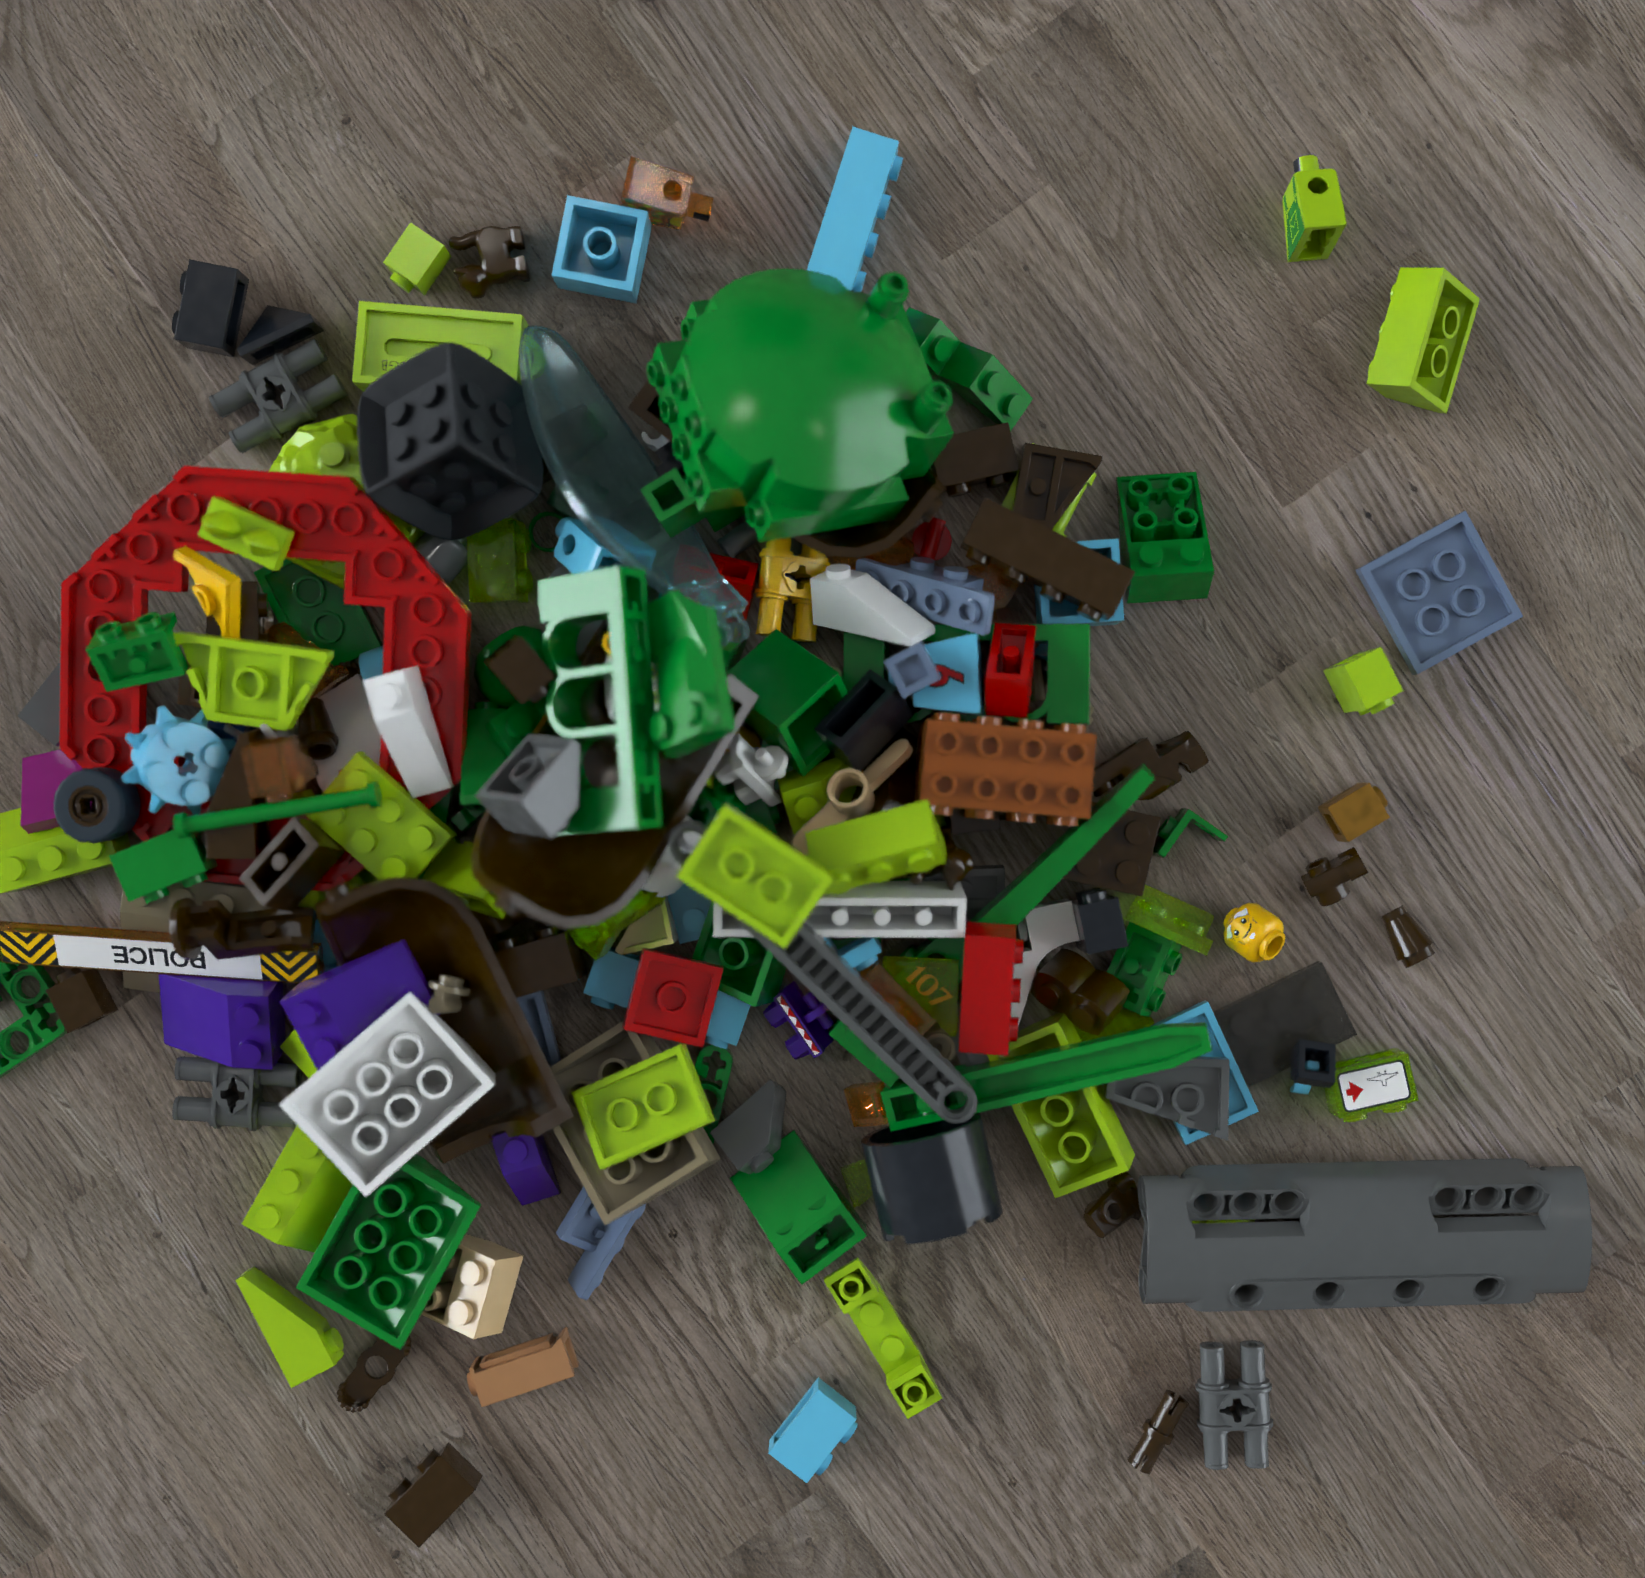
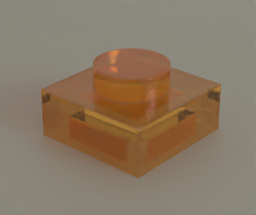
[844,1081,888,1127]

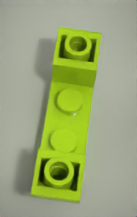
[823,1257,942,1419]

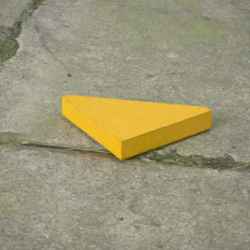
[174,546,241,638]

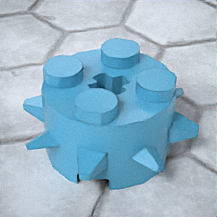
[121,705,235,815]

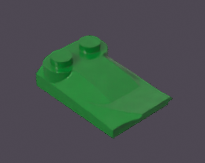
[647,590,736,759]

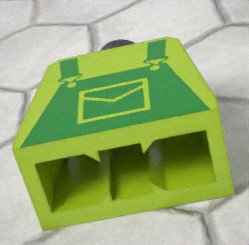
[1283,155,1347,262]

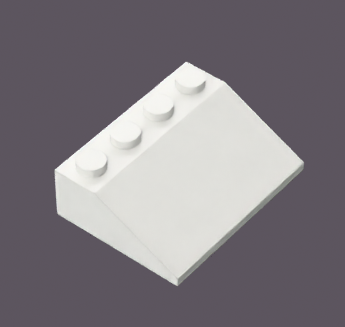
[279,991,496,1197]

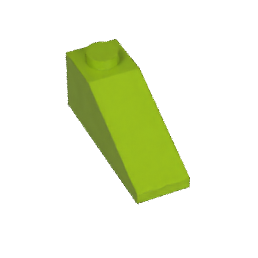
[236,1266,344,1388]

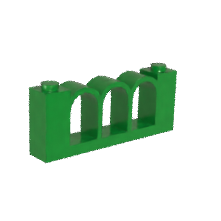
[538,566,663,836]
[843,624,1091,726]

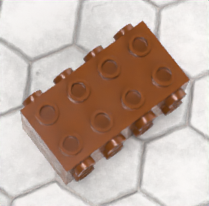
[915,713,1097,826]

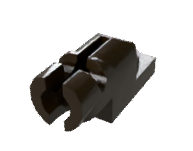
[1092,731,1209,800]

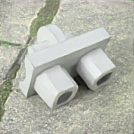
[715,734,788,807]

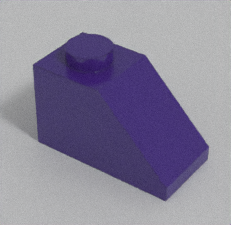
[492,1130,561,1206]

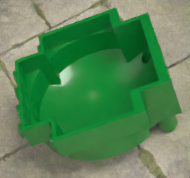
[647,268,954,542]

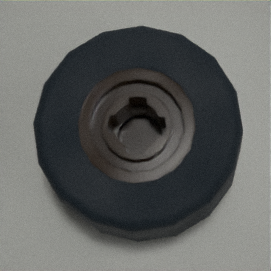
[53,767,141,843]

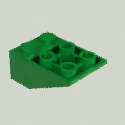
[1116,472,1214,604]
[730,1129,867,1285]

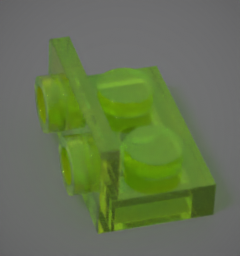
[467,518,533,604]
[1125,884,1214,956]

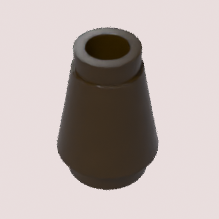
[297,698,339,760]
[1381,905,1435,968]

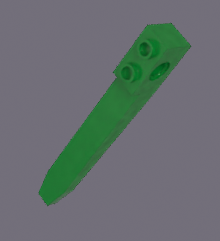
[893,763,1154,1012]
[880,1023,1212,1131]

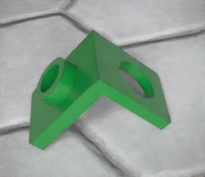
[1153,808,1228,858]

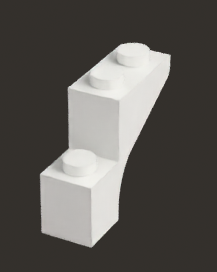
[1011,898,1080,1026]

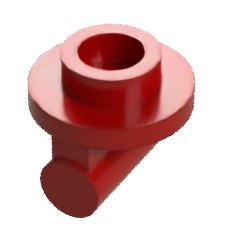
[912,518,952,561]

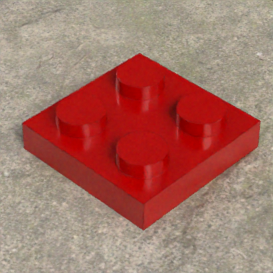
[622,947,724,1048]

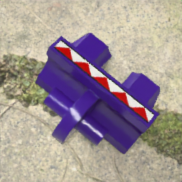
[763,981,834,1060]

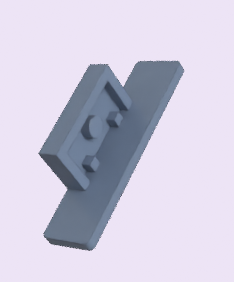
[856,557,995,635]
[556,1186,646,1300]

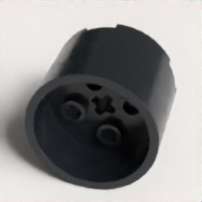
[861,1113,1003,1244]

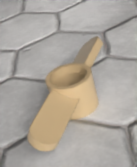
[792,739,913,855]

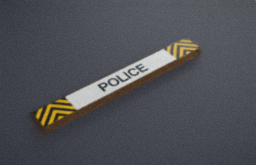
[0,921,325,983]

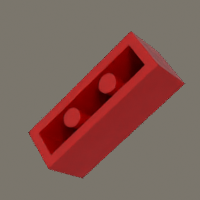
[958,921,1024,1056]

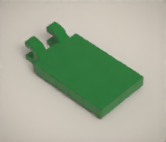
[254,558,383,675]

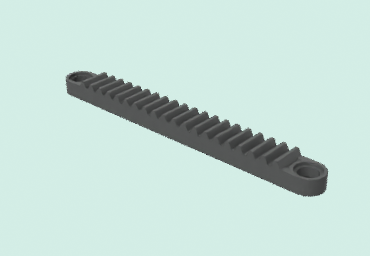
[669,819,977,1124]

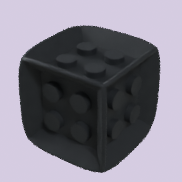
[357,342,543,540]

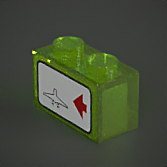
[1323,1048,1419,1122]

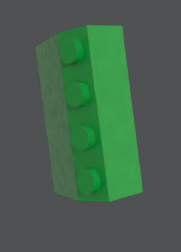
[295,1154,482,1350]

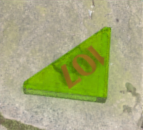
[882,956,959,1037]

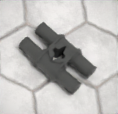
[209,338,348,453]
[172,1056,303,1131]
[1195,1340,1273,1470]

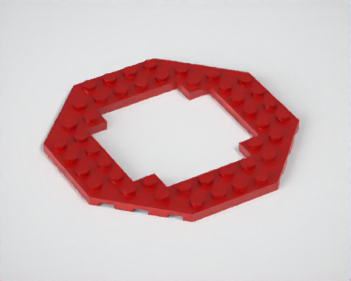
[59,466,472,892]

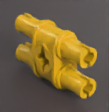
[755,537,831,643]

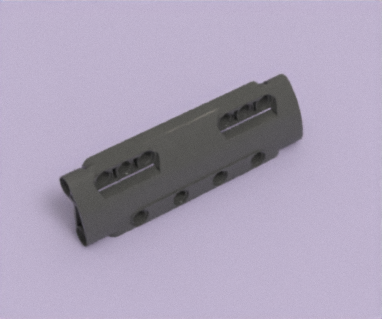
[1138,1158,1592,1312]

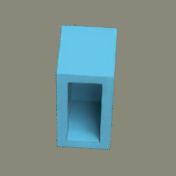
[768,1377,858,1483]

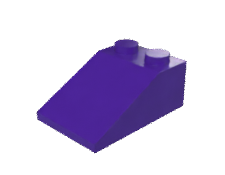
[280,939,439,1070]
[158,972,286,1070]

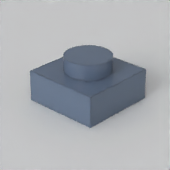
[883,641,942,698]

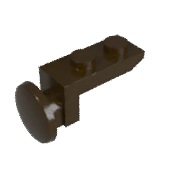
[169,897,316,960]

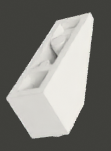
[810,564,935,647]
[362,666,454,798]

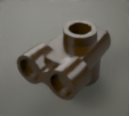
[1301,847,1368,906]
[1083,1172,1142,1238]

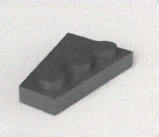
[1104,1057,1230,1141]

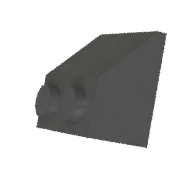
[475,734,580,838]

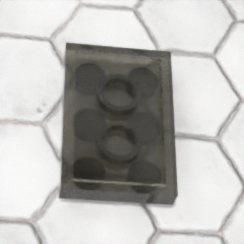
[1213,961,1357,1087]

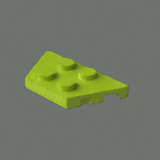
[174,631,334,731]

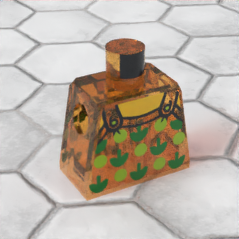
[620,156,714,230]

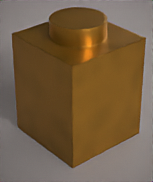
[1317,783,1390,842]

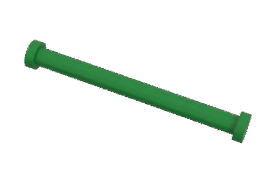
[173,782,382,839]

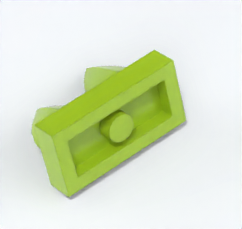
[198,497,295,571]

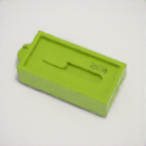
[352,301,543,392]

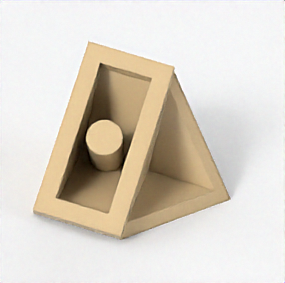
[615,892,679,955]

